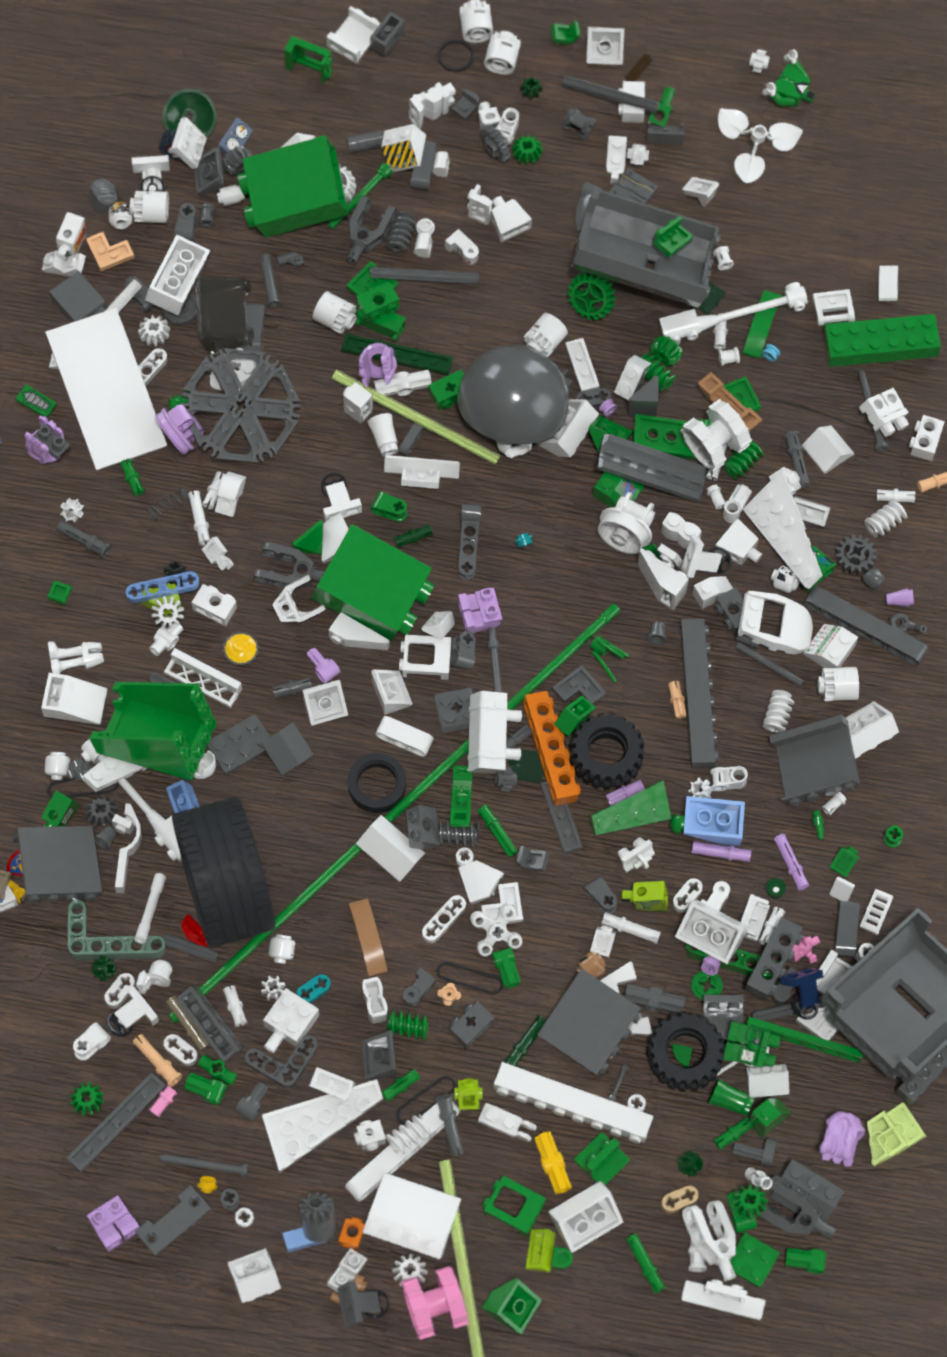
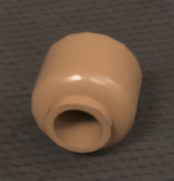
[577,952,607,978]

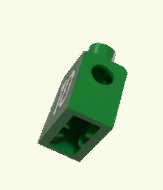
[41,791,80,827]

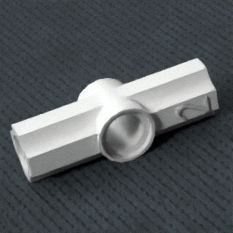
[374,370,431,396]

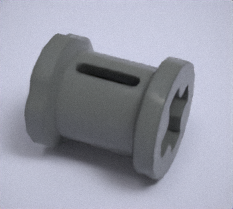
[198,204,216,228]
[220,1188,240,1211]

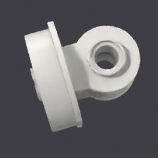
[598,492,656,554]

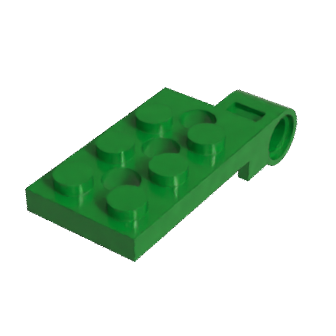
[633,414,711,460]

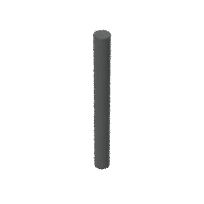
[735,642,804,687]

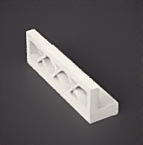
[164,648,242,708]

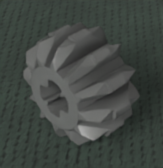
[222,145,252,175]
[85,795,118,828]

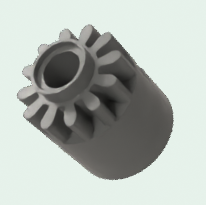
[299,1192,338,1242]

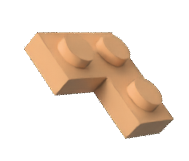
[86,232,135,271]

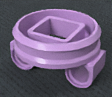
[155,404,204,455]

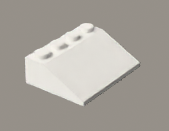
[363,1173,461,1259]

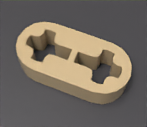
[661,1186,699,1214]

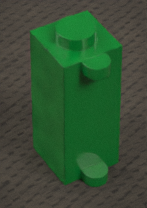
[355,308,406,342]

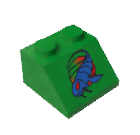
[593,472,645,508]

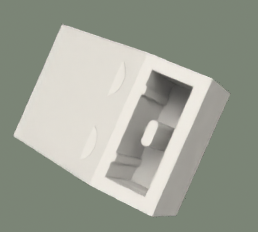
[638,548,689,610]
[41,673,108,725]

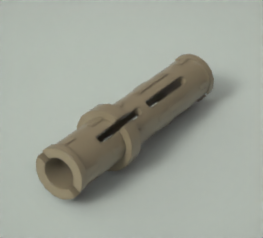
[166,994,210,1051]

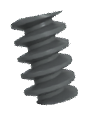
[385,211,416,253]
[439,821,479,847]

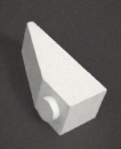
[328,612,389,650]

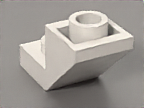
[42,250,86,276]

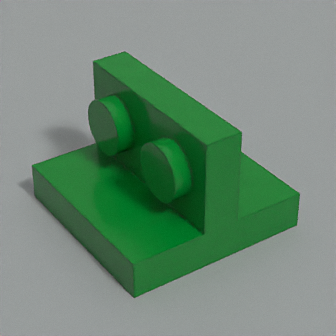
[574,1132,631,1186]

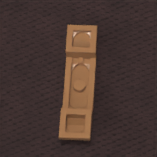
[698,372,762,432]
[349,899,388,977]

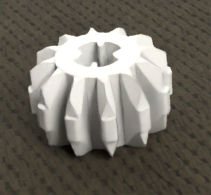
[138,314,170,347]
[151,596,184,628]
[393,1254,427,1287]

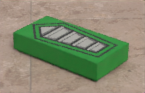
[15,384,57,418]

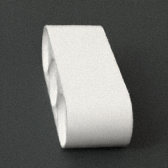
[375,716,434,757]

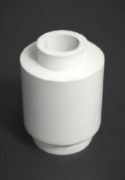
[217,185,245,206]

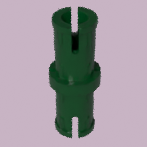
[394,524,433,548]

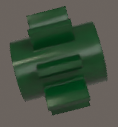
[520,76,543,100]
[91,956,116,981]
[678,1151,703,1177]

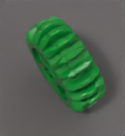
[567,273,616,320]

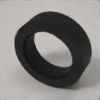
[348,753,406,813]

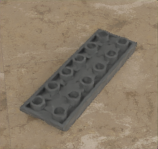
[597,434,707,503]

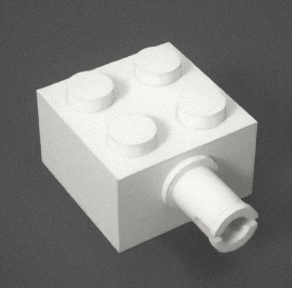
[263,988,319,1053]

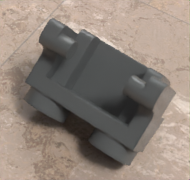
[561,108,597,141]

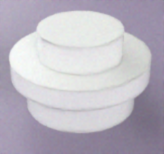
[416,219,435,235]

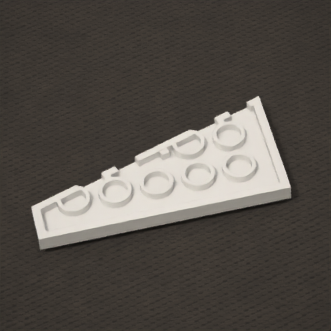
[743,470,822,589]
[262,1079,383,1173]

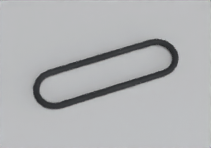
[436,961,503,994]
[396,1076,456,1124]

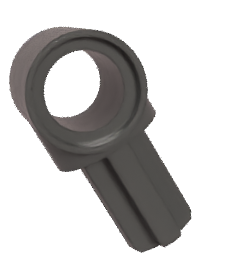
[235,1082,268,1122]

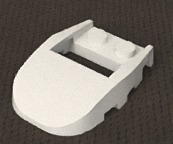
[738,591,813,655]

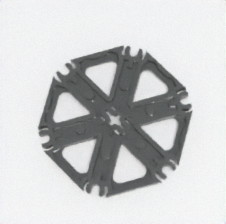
[181,348,301,464]

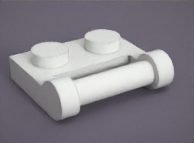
[813,289,855,326]

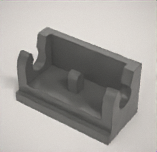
[647,121,684,145]

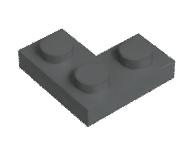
[552,665,606,705]

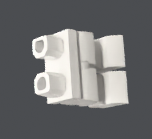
[409,82,456,129]

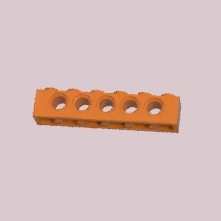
[523,691,581,806]

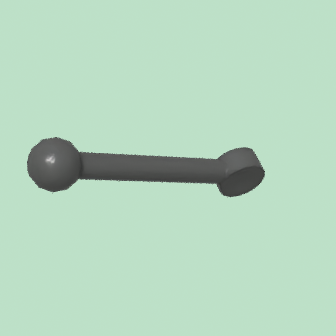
[608,1064,629,1102]

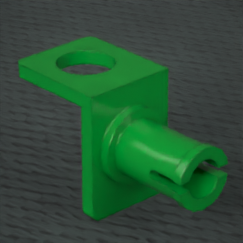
[649,86,676,127]

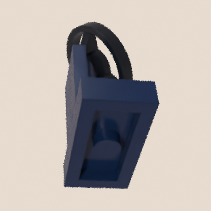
[780,968,824,1020]

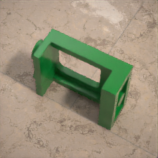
[284,36,333,84]
[482,1176,546,1238]

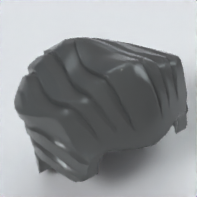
[88,178,118,213]

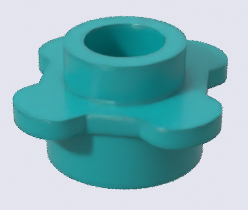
[514,533,533,548]

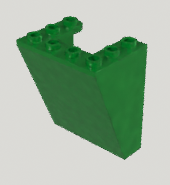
[89,682,217,780]

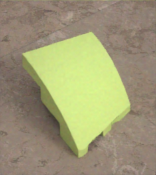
[867,1102,926,1166]

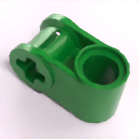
[370,492,408,522]

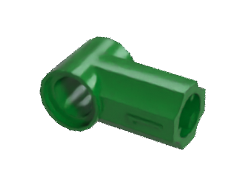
[492,947,521,989]
[184,1073,227,1105]
[727,1190,757,1233]
[785,1248,827,1274]

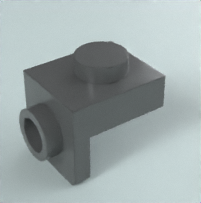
[516,845,549,872]

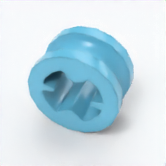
[762,344,780,362]

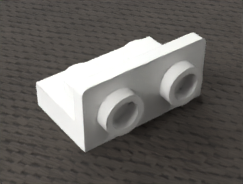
[467,184,492,225]

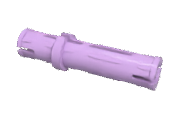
[774,834,809,891]
[692,841,751,862]

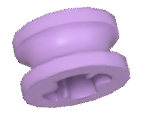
[599,399,618,417]
[701,956,720,975]

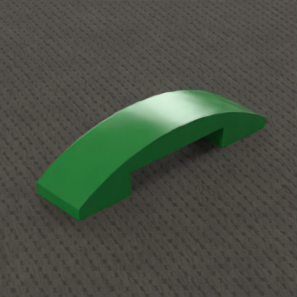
[742,290,782,359]
[450,765,473,828]

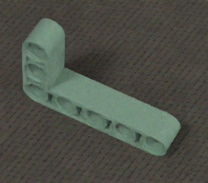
[68,900,166,960]

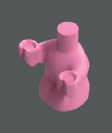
[786,936,820,963]

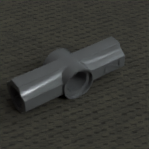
[625,984,686,1015]

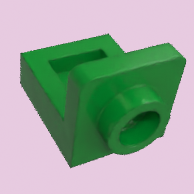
[551,21,580,45]

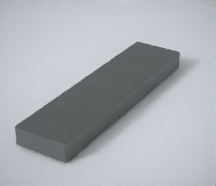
[540,781,583,855]

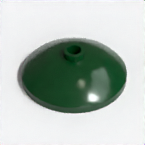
[162,89,217,138]

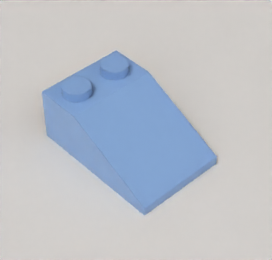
[683,796,745,846]

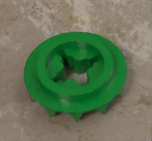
[691,971,723,1001]

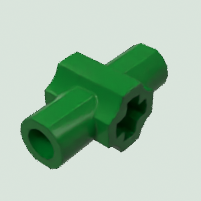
[197,1054,238,1086]

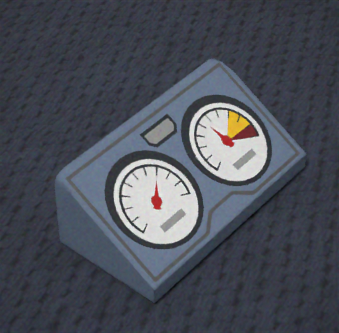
[219,118,253,154]

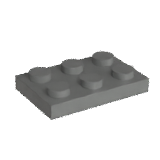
[207,714,270,776]

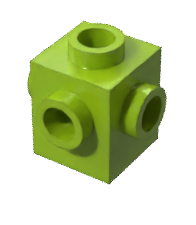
[454,1078,483,1110]

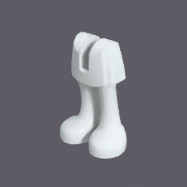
[48,641,104,674]

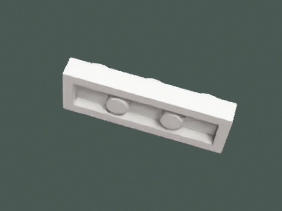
[565,338,600,392]
[658,543,683,568]

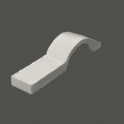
[115,804,142,894]

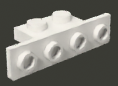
[384,455,460,489]
[682,1280,765,1320]

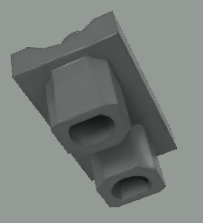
[33,425,70,460]

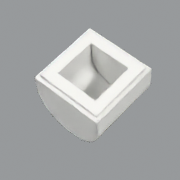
[432,152,450,177]
[414,232,433,258]

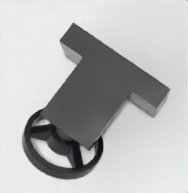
[337,1282,389,1328]

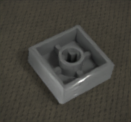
[434,687,473,734]

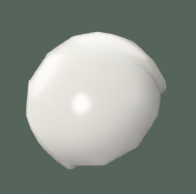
[194,750,216,779]

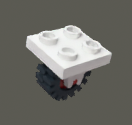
[159,117,207,169]

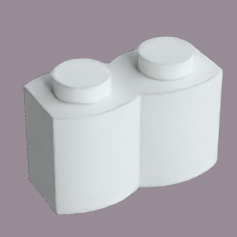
[661,512,701,549]
[363,977,388,1024]

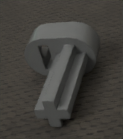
[733,1138,778,1167]

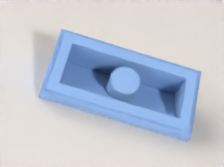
[283,1228,327,1253]

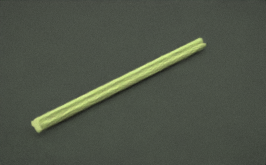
[332,370,500,465]
[439,1160,484,1357]

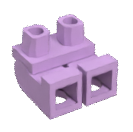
[458,588,502,633]
[87,1195,140,1252]

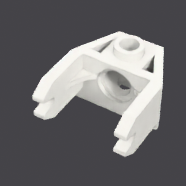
[272,575,325,622]

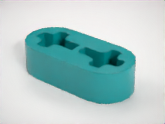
[297,974,331,1004]

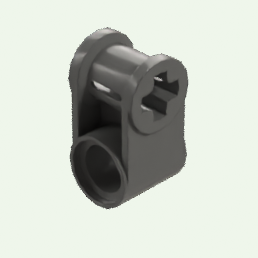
[174,203,197,241]
[450,631,476,670]
[584,876,617,914]

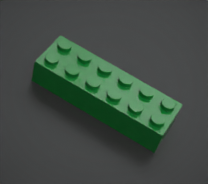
[823,314,941,367]

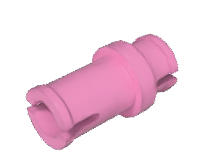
[149,1086,177,1117]

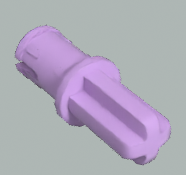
[606,779,644,805]

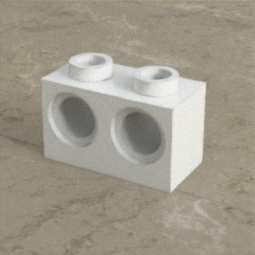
[909,415,945,461]

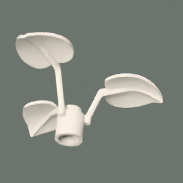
[718,108,803,183]

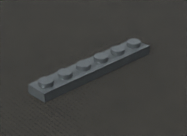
[67,1072,166,1173]

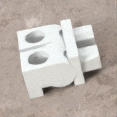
[859,388,909,437]

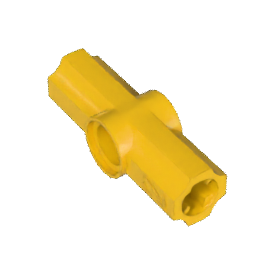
[534,1132,572,1195]

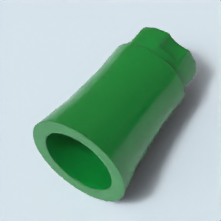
[708,1079,754,1116]

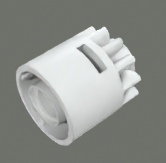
[460,0,493,43]
[484,31,520,75]
[130,191,169,224]
[313,291,357,334]
[523,313,568,357]
[817,667,859,701]

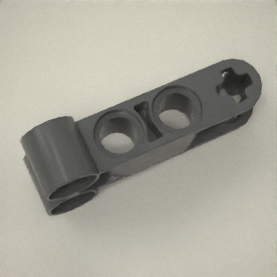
[458,503,481,580]

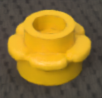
[197,1176,217,1193]

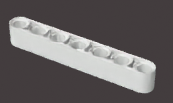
[345,1100,461,1202]

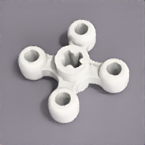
[470,903,522,956]

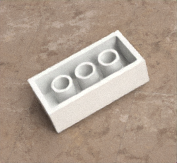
[145,235,210,316]

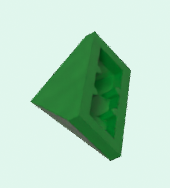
[292,520,323,554]

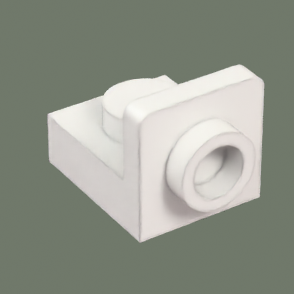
[590,925,616,957]

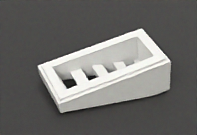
[860,889,893,935]

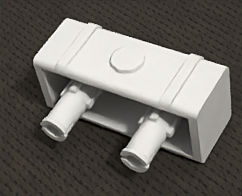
[467,691,522,774]

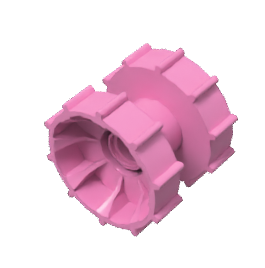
[401,1266,469,1340]

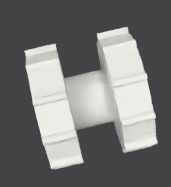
[680,399,753,472]

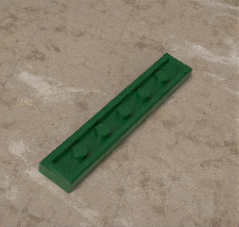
[341,333,453,376]

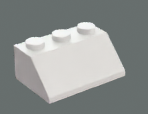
[535,399,599,457]
[846,701,899,759]
[675,900,749,964]
[548,1181,623,1253]

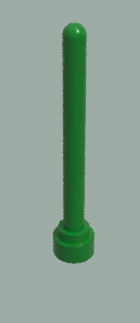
[328,163,393,229]

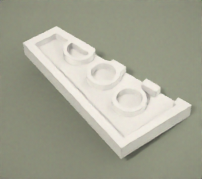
[82,756,148,792]

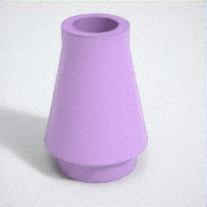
[886,588,914,607]

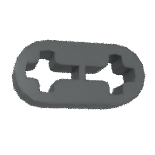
[576,388,611,409]
[399,423,424,457]

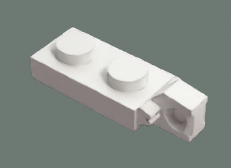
[606,136,627,184]

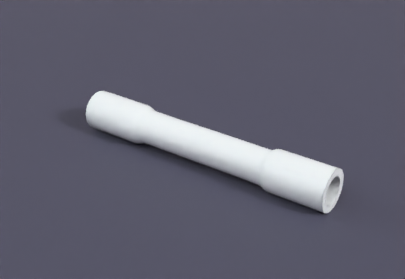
[135,873,166,944]

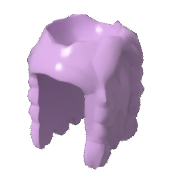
[358,343,397,387]
[24,416,64,465]
[820,1111,865,1167]

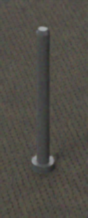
[858,370,889,452]

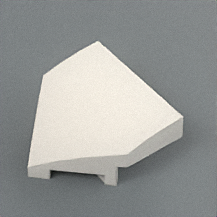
[458,861,504,904]

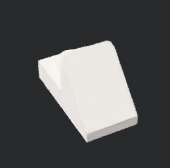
[682,177,719,207]

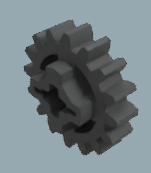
[480,124,511,162]
[835,534,877,575]

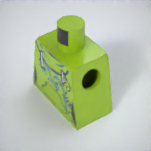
[622,881,668,912]

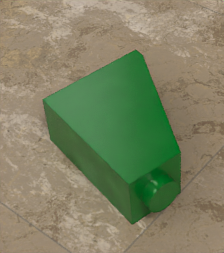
[749,1098,792,1139]

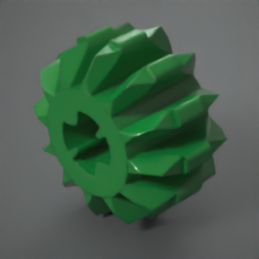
[512,133,543,166]
[650,335,683,366]
[70,1082,104,1116]
[733,1184,768,1220]

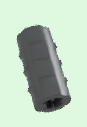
[347,130,384,153]

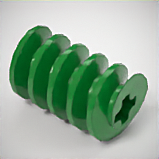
[641,353,676,392]
[723,442,764,480]
[387,1010,429,1041]

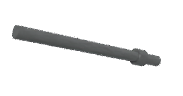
[487,627,502,693]

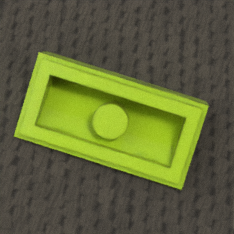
[526,1229,555,1272]

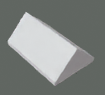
[356,815,425,882]

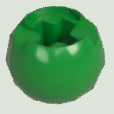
[670,814,685,835]

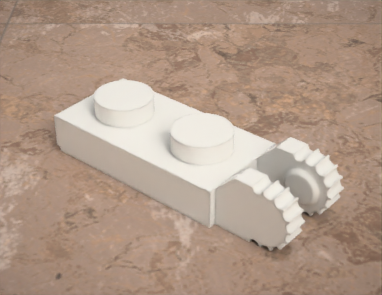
[478,1103,537,1142]

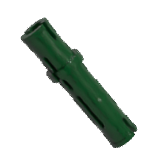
[504,1015,547,1067]

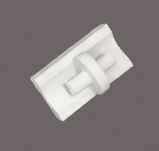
[618,837,655,873]

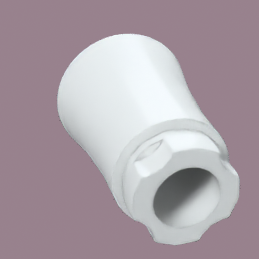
[367,413,399,457]

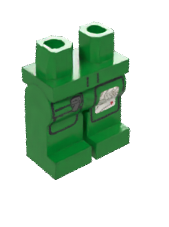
[723,1020,781,1068]

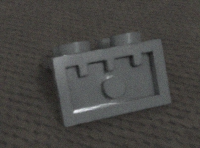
[703,995,744,1040]

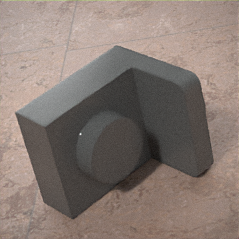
[451,89,479,122]

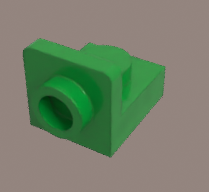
[830,846,860,877]

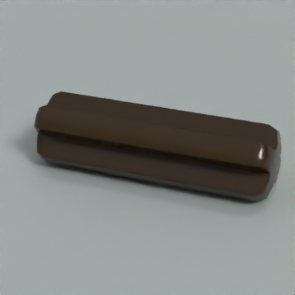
[625,54,652,82]

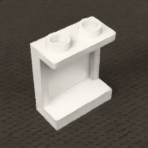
[816,950,852,995]

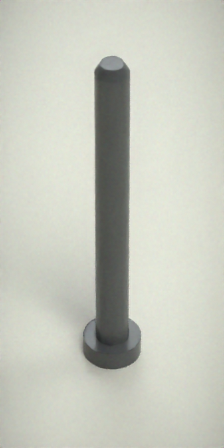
[159,1154,249,1178]

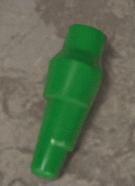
[812,810,824,840]

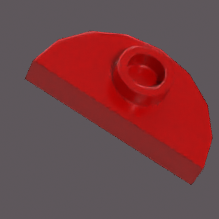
[181,914,208,947]

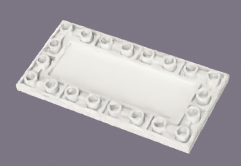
[46,308,167,471]

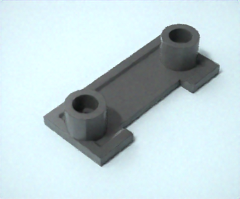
[135,1185,211,1256]

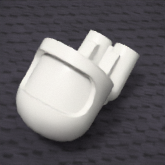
[136,960,172,994]

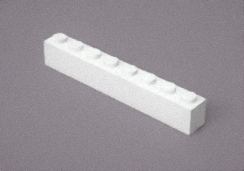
[494,1062,653,1143]

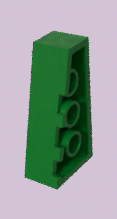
[589,780,672,835]

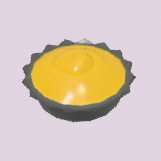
[222,631,260,666]

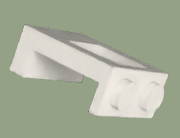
[399,635,451,680]

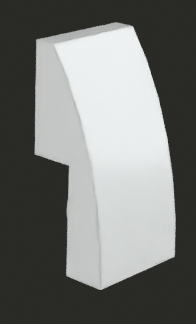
[879,266,898,301]
[327,1248,367,1292]

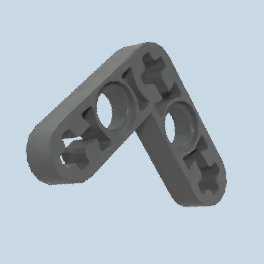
[245,1035,318,1088]

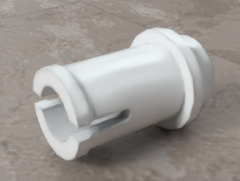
[707,484,726,510]
[821,792,846,816]

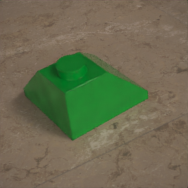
[588,416,633,453]
[482,1278,542,1335]

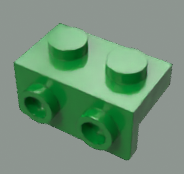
[653,216,694,258]

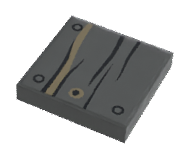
[609,168,658,204]

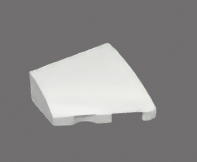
[321,513,349,564]

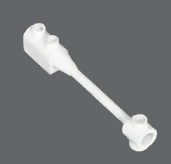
[659,282,808,344]
[81,739,182,862]

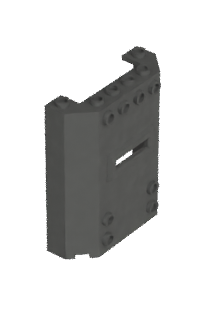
[571,188,721,307]
[821,908,947,1083]

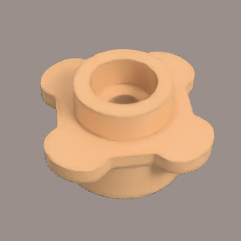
[437,983,461,1006]

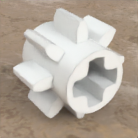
[749,49,770,73]
[627,144,649,165]
[60,498,84,522]
[688,778,714,799]
[261,976,285,1001]

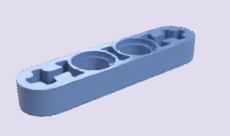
[126,571,199,603]

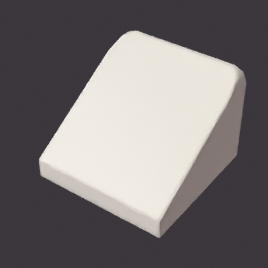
[830,877,855,901]

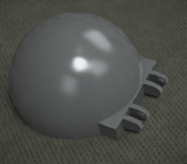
[457,345,573,444]

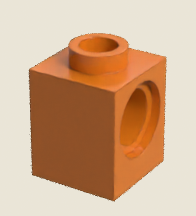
[338,1217,365,1251]

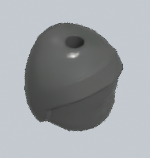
[863,568,885,589]

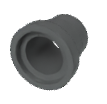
[648,622,667,645]
[94,826,117,850]

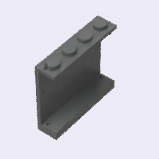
[769,715,860,806]
[12,826,102,903]
[538,968,643,1076]

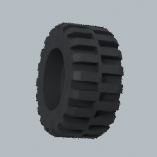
[570,713,644,790]
[648,1012,725,1092]

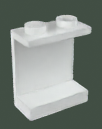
[326,6,380,64]

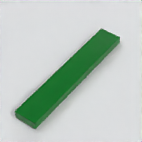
[747,1017,863,1063]

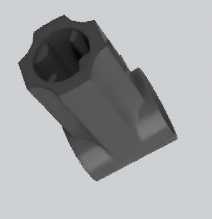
[123,276,154,312]

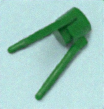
[590,636,629,683]

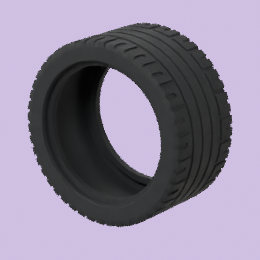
[172,796,276,948]

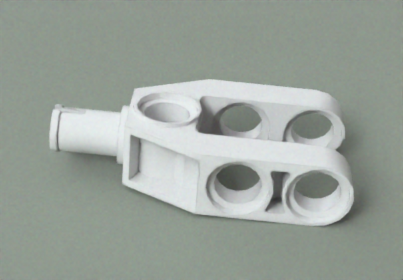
[683,1200,736,1281]

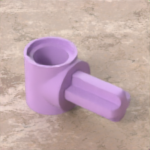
[307,648,341,684]

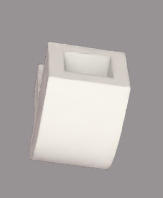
[215,472,246,517]

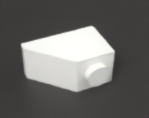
[692,576,733,609]

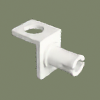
[479,102,501,129]

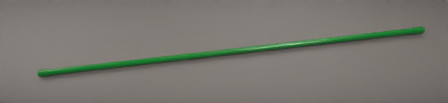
[168,603,620,1024]

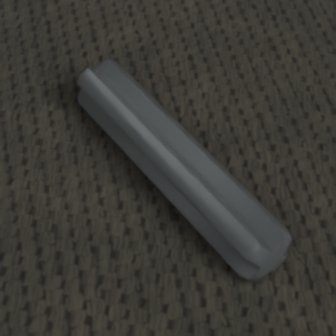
[163,934,219,962]

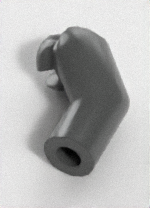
[276,252,304,266]

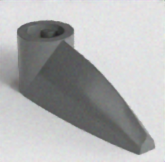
[576,182,604,232]

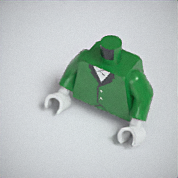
[763,49,816,107]

